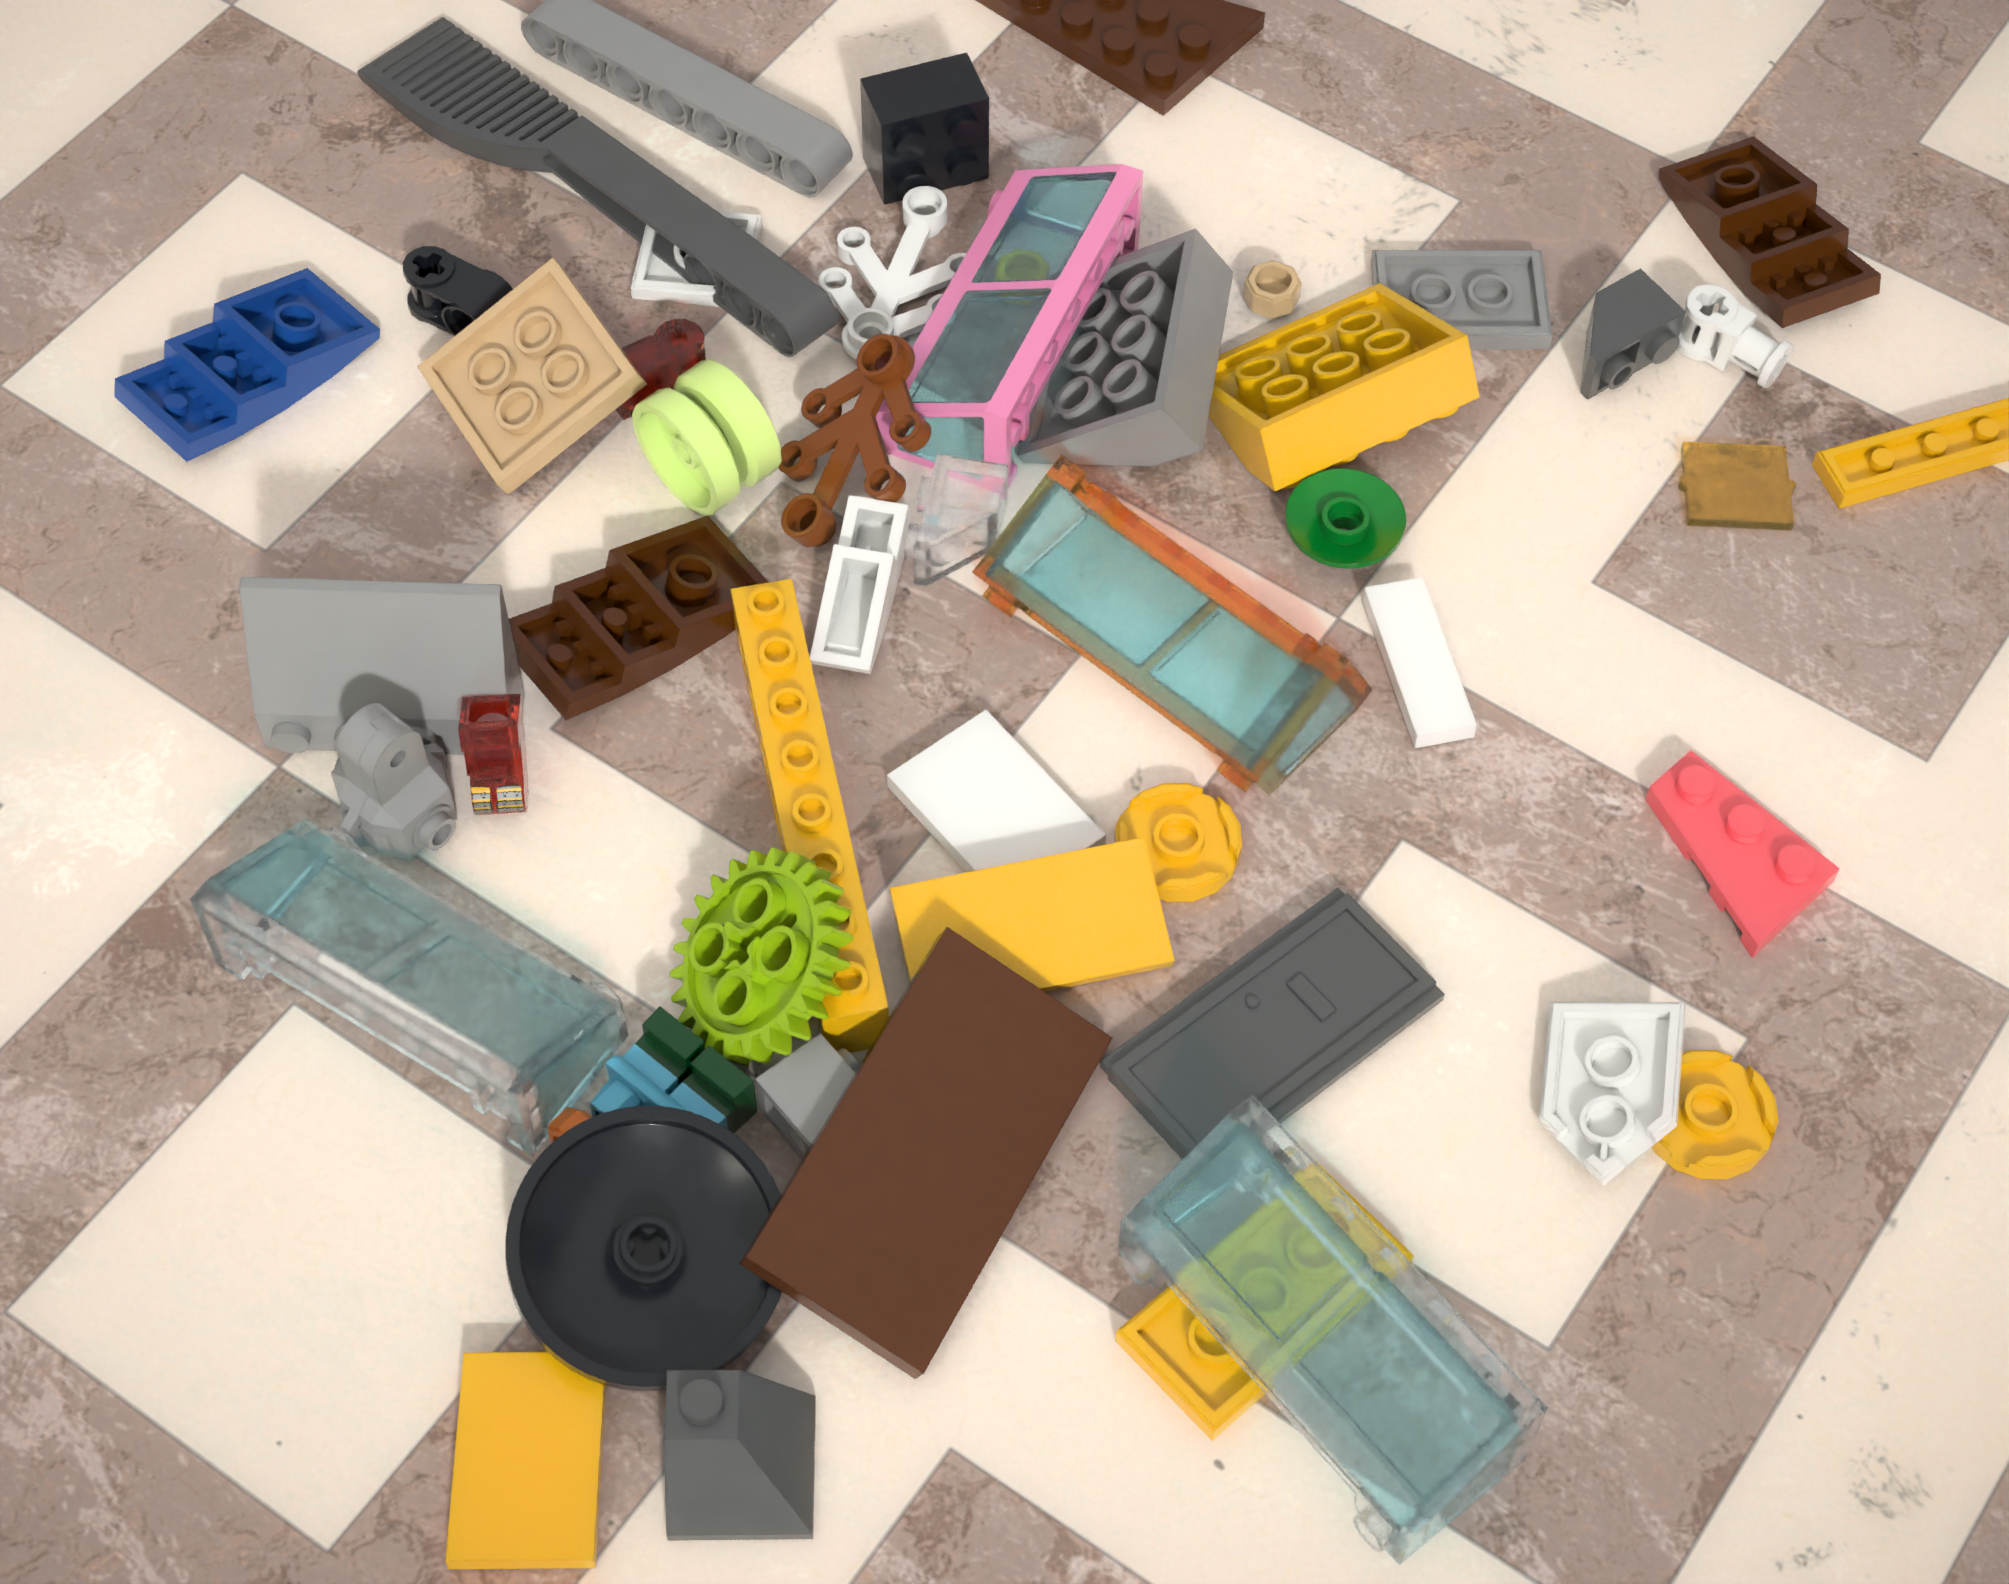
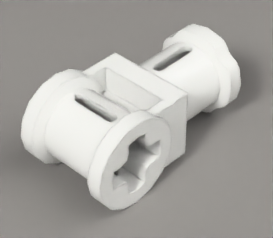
[1677,284,1794,388]

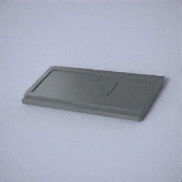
[1100,888,1445,1180]

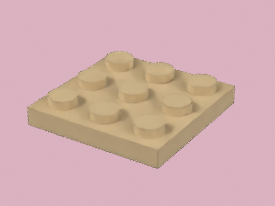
[417,257,647,495]

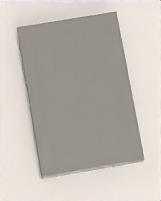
[1370,250,1553,349]

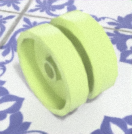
[632,359,782,516]

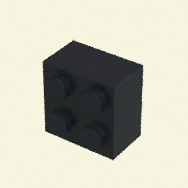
[860,52,989,205]

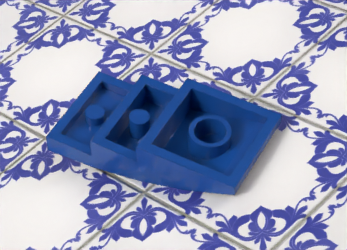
[114,268,380,462]

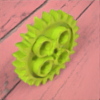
[670,847,853,1066]

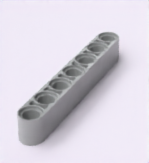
[521,0,853,197]

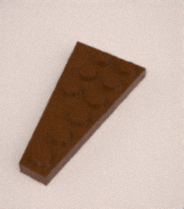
[975,0,1265,116]

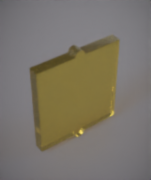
[1678,441,1796,530]

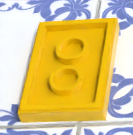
[445,1352,607,1569]

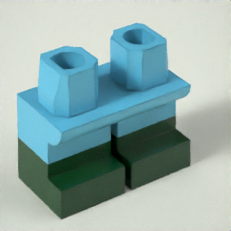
[590,1006,758,1133]

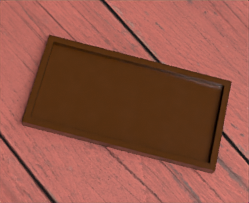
[739,927,1112,1379]

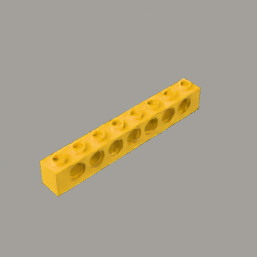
[731,578,889,1053]

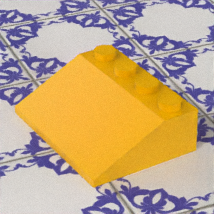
[1208,283,1480,491]

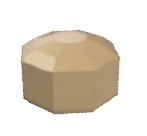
[1243,260,1302,319]

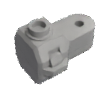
[331,703,458,860]

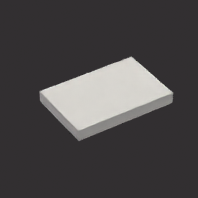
[887,710,1106,872]

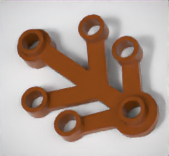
[778,334,931,547]

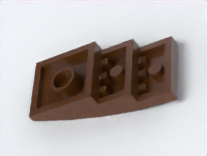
[1659,136,1881,328]
[509,516,768,720]

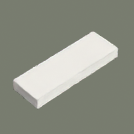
[1362,577,1477,749]

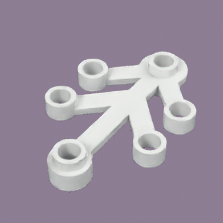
[818,186,978,360]

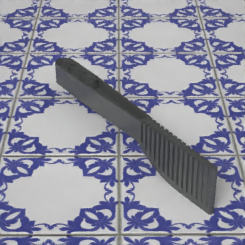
[357,17,838,357]

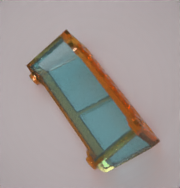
[972,455,1373,796]

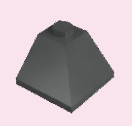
[664,1370,816,1541]

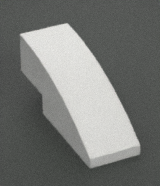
[810,495,912,674]

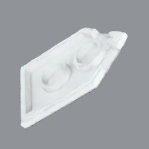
[1539,1002,1686,1186]

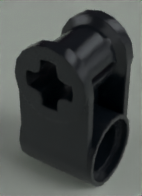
[403,246,513,336]

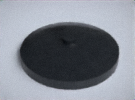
[505,1106,782,1391]

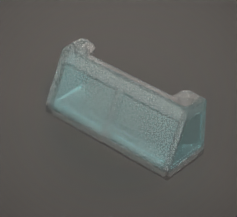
[190,818,629,1157]
[1118,1095,1548,1565]

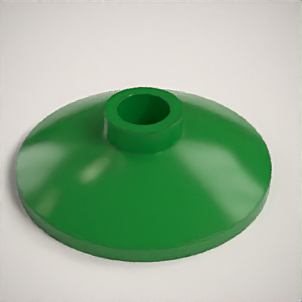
[1285,468,1406,569]

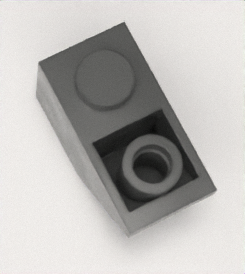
[1580,268,1686,400]

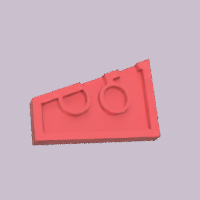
[1645,750,1840,958]

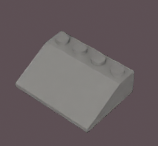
[1017,228,1233,466]
[239,577,525,759]

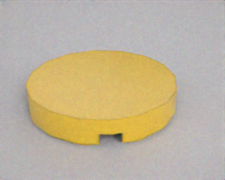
[1114,783,1242,902]
[1651,1050,1779,1180]

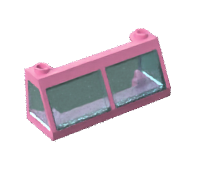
[876,164,1144,494]

